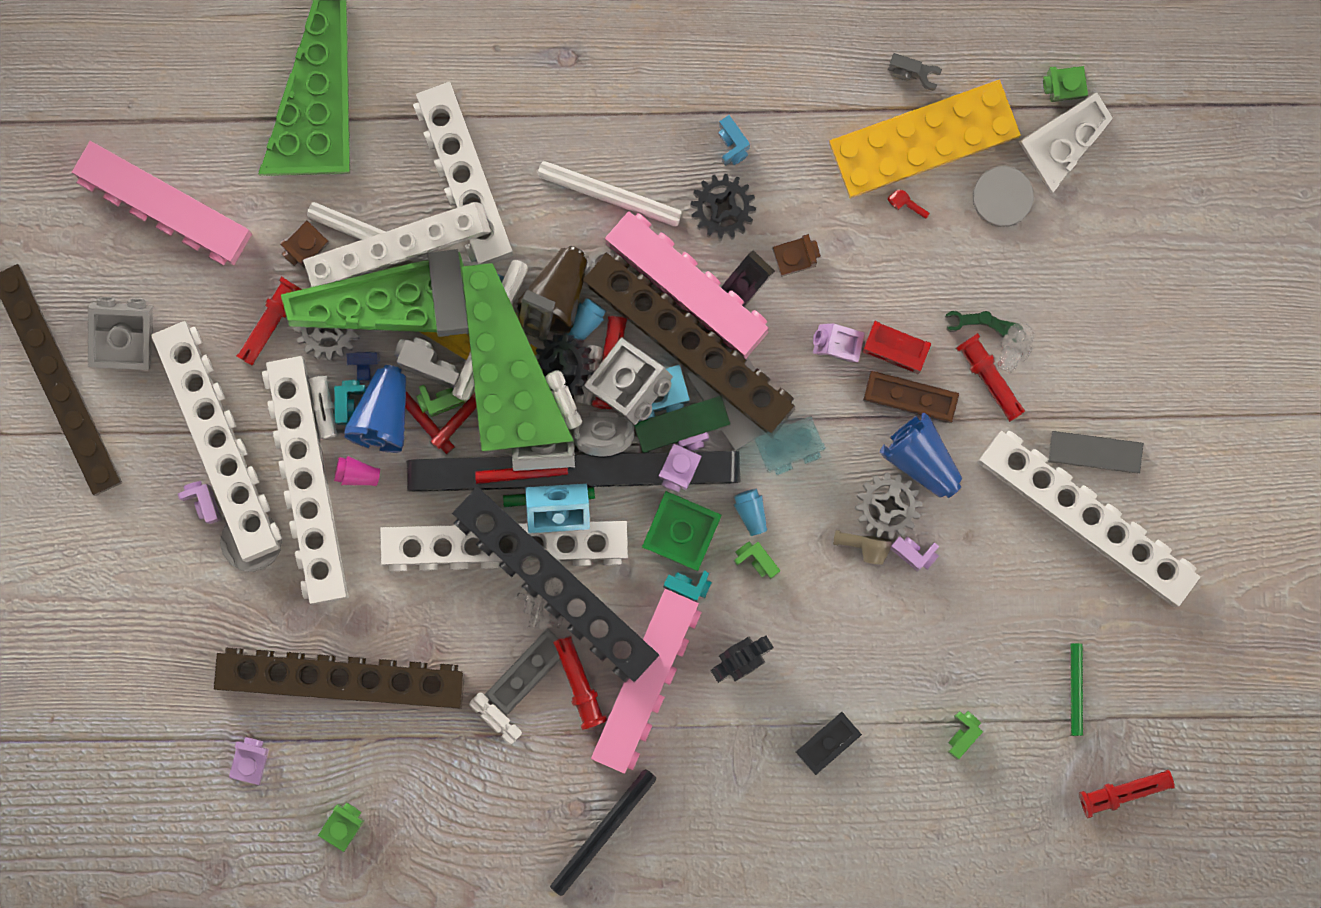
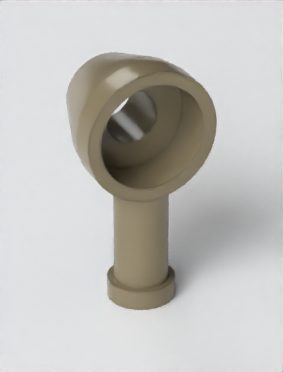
[833,530,892,565]

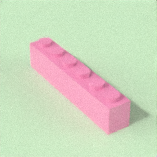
[72,141,252,266]
[605,211,768,359]
[591,589,702,774]

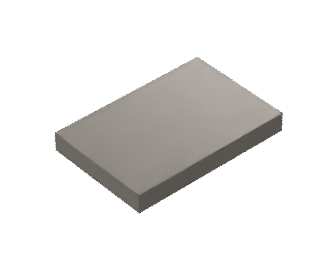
[686,347,771,451]

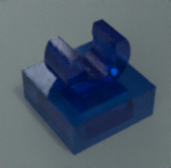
[346,352,380,380]

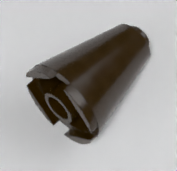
[516,246,588,334]

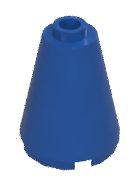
[344,365,406,453]
[880,413,962,498]

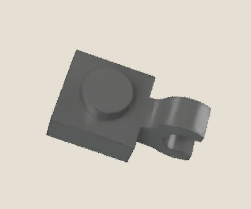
[888,53,942,91]

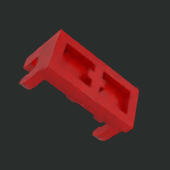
[862,321,931,375]

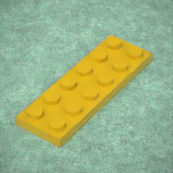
[829,79,1021,199]

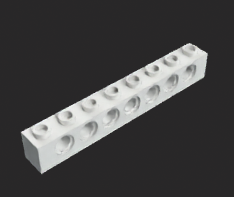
[151,321,282,563]
[262,356,349,605]
[977,431,1200,608]
[380,521,628,571]

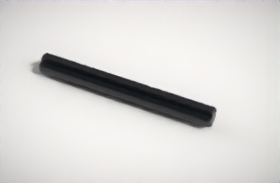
[550,769,657,896]

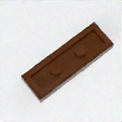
[863,371,960,423]

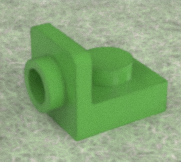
[1043,66,1088,102]
[416,384,465,417]
[734,541,780,579]
[948,711,983,760]
[318,802,365,852]

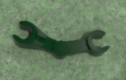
[945,311,1024,344]

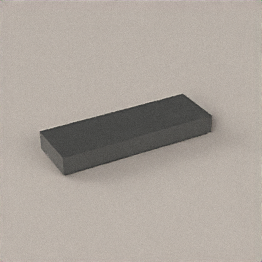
[428,249,468,337]
[519,290,555,341]
[1048,431,1144,474]
[484,628,560,716]

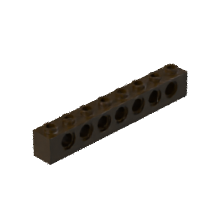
[583,252,795,438]
[214,647,465,709]

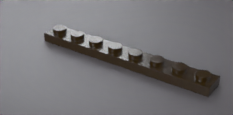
[0,264,122,496]

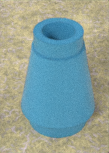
[568,298,607,340]
[733,488,768,536]

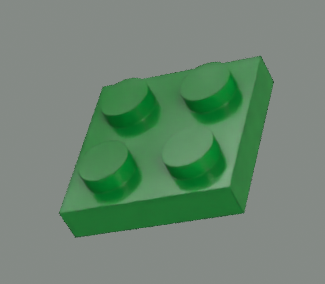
[642,491,722,572]

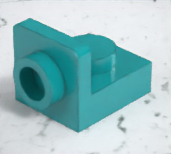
[334,380,367,426]
[663,571,712,602]

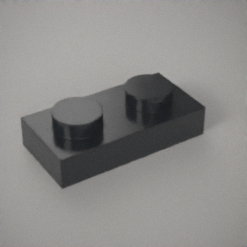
[721,250,775,308]
[795,711,862,775]

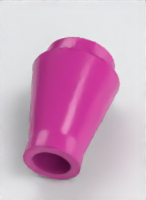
[334,456,381,487]

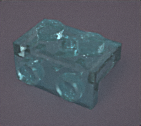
[754,416,826,476]

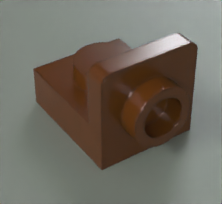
[280,220,330,268]
[772,234,821,277]

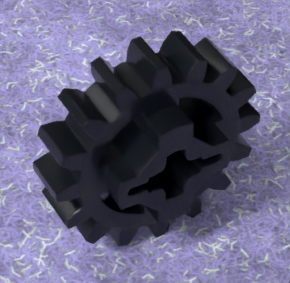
[690,174,756,241]
[535,334,596,400]
[710,635,774,683]

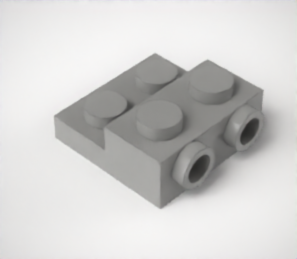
[88,297,153,370]
[394,337,460,389]
[584,338,673,425]

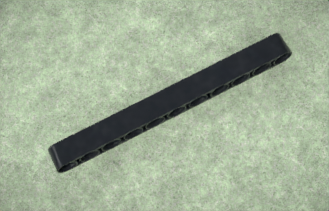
[406,451,741,492]

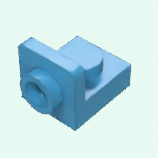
[718,115,750,166]

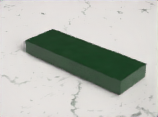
[634,395,731,453]

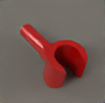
[887,190,930,219]

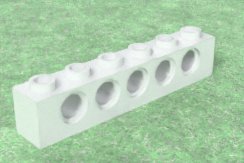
[413,82,514,265]
[303,202,491,287]

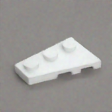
[1019,93,1113,193]

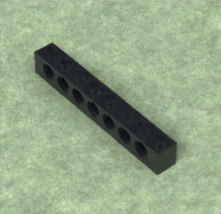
[452,486,660,683]

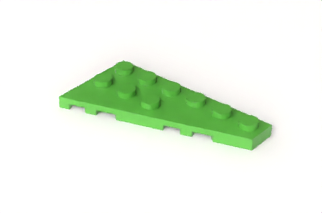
[258,0,350,176]
[281,252,469,334]
[461,263,574,451]

